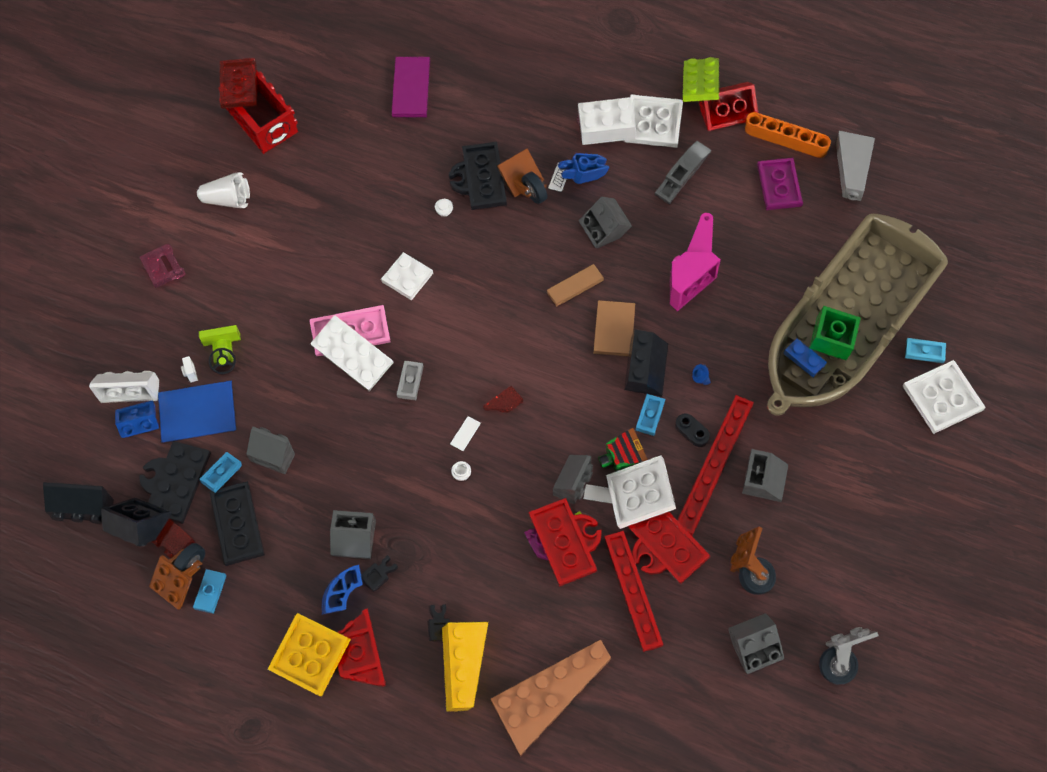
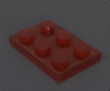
[220,58,257,109]

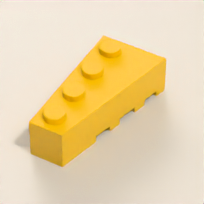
[442,622,488,712]

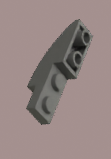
[655,141,712,205]

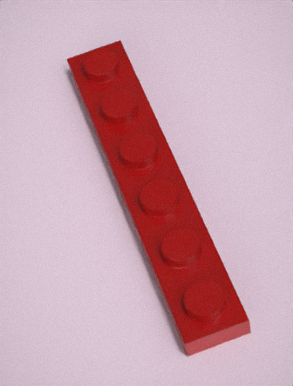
[604,531,663,652]

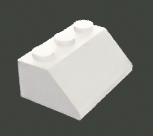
[89,371,159,403]

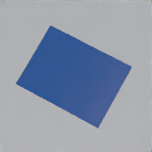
[158,380,236,443]

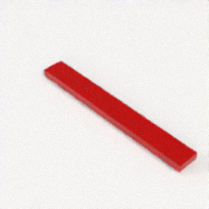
[677,395,754,536]

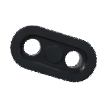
[675,413,710,447]

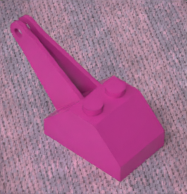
[670,213,720,311]

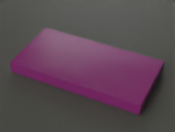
[392,57,430,117]

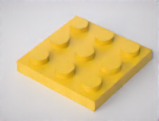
[268,613,351,697]

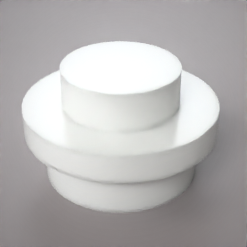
[435,199,453,216]
[451,461,471,481]

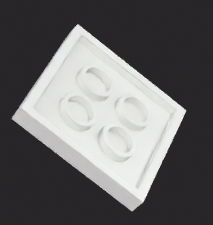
[625,95,683,148]
[903,360,986,434]
[606,455,676,529]

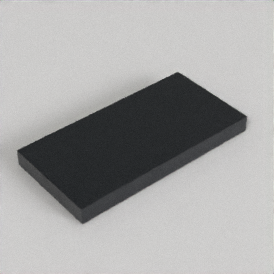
[210,481,265,566]

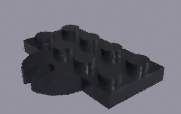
[449,142,507,210]
[139,441,211,524]

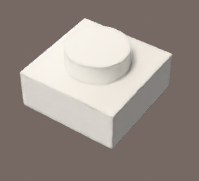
[181,356,198,382]

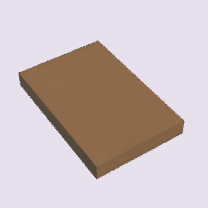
[593,300,635,356]

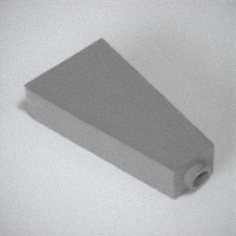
[836,131,875,201]

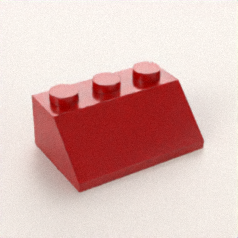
[699,82,758,131]

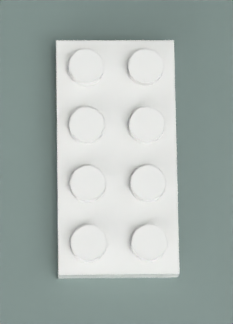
[310,315,393,391]

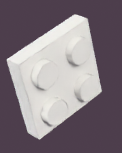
[381,252,433,300]

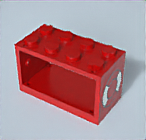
[218,67,298,154]

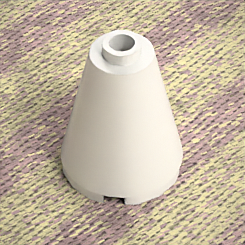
[197,172,250,209]

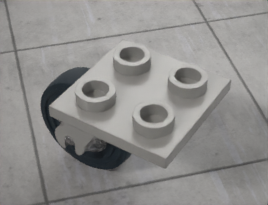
[819,627,878,685]

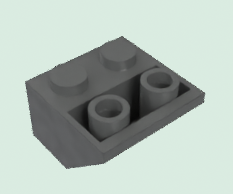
[579,197,632,248]
[247,427,295,474]
[742,449,788,502]
[553,455,593,505]
[330,510,376,559]
[728,613,785,674]

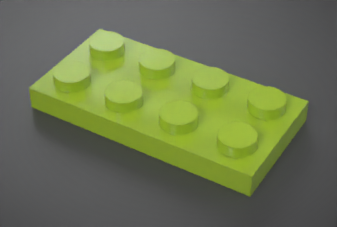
[683,57,719,102]

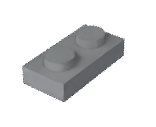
[397,361,424,401]

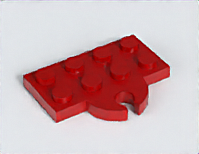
[529,498,602,587]
[628,512,711,584]

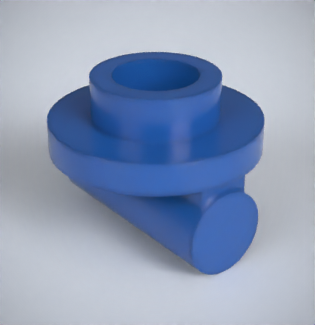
[692,364,711,385]

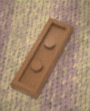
[547,264,604,307]

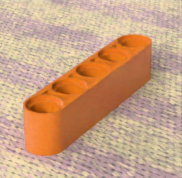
[745,112,831,158]

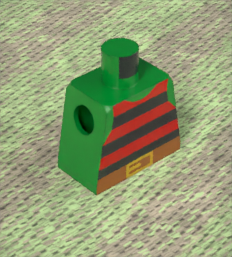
[598,428,648,472]

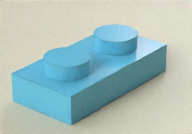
[905,338,946,363]

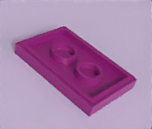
[757,158,803,210]

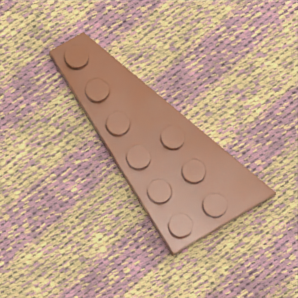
[491,640,611,757]

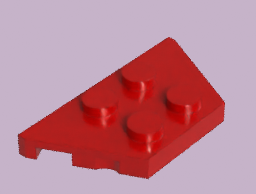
[337,608,386,687]

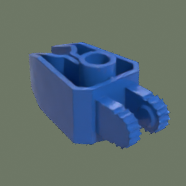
[558,153,609,184]

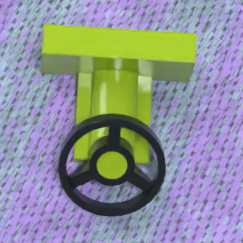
[199,325,241,374]

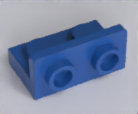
[115,400,159,438]

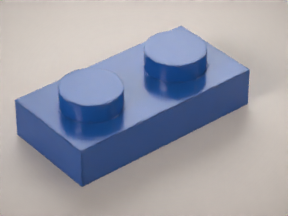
[783,338,827,378]

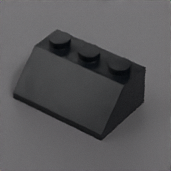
[624,329,668,397]
[43,482,114,524]
[101,498,171,546]

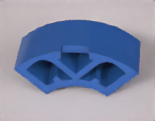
[322,565,363,615]

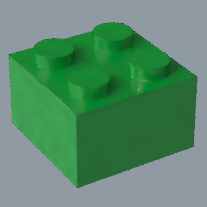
[809,306,861,360]

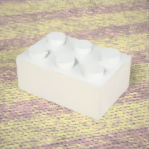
[578,97,636,145]

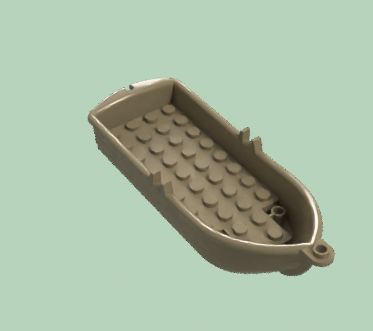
[767,213,948,416]

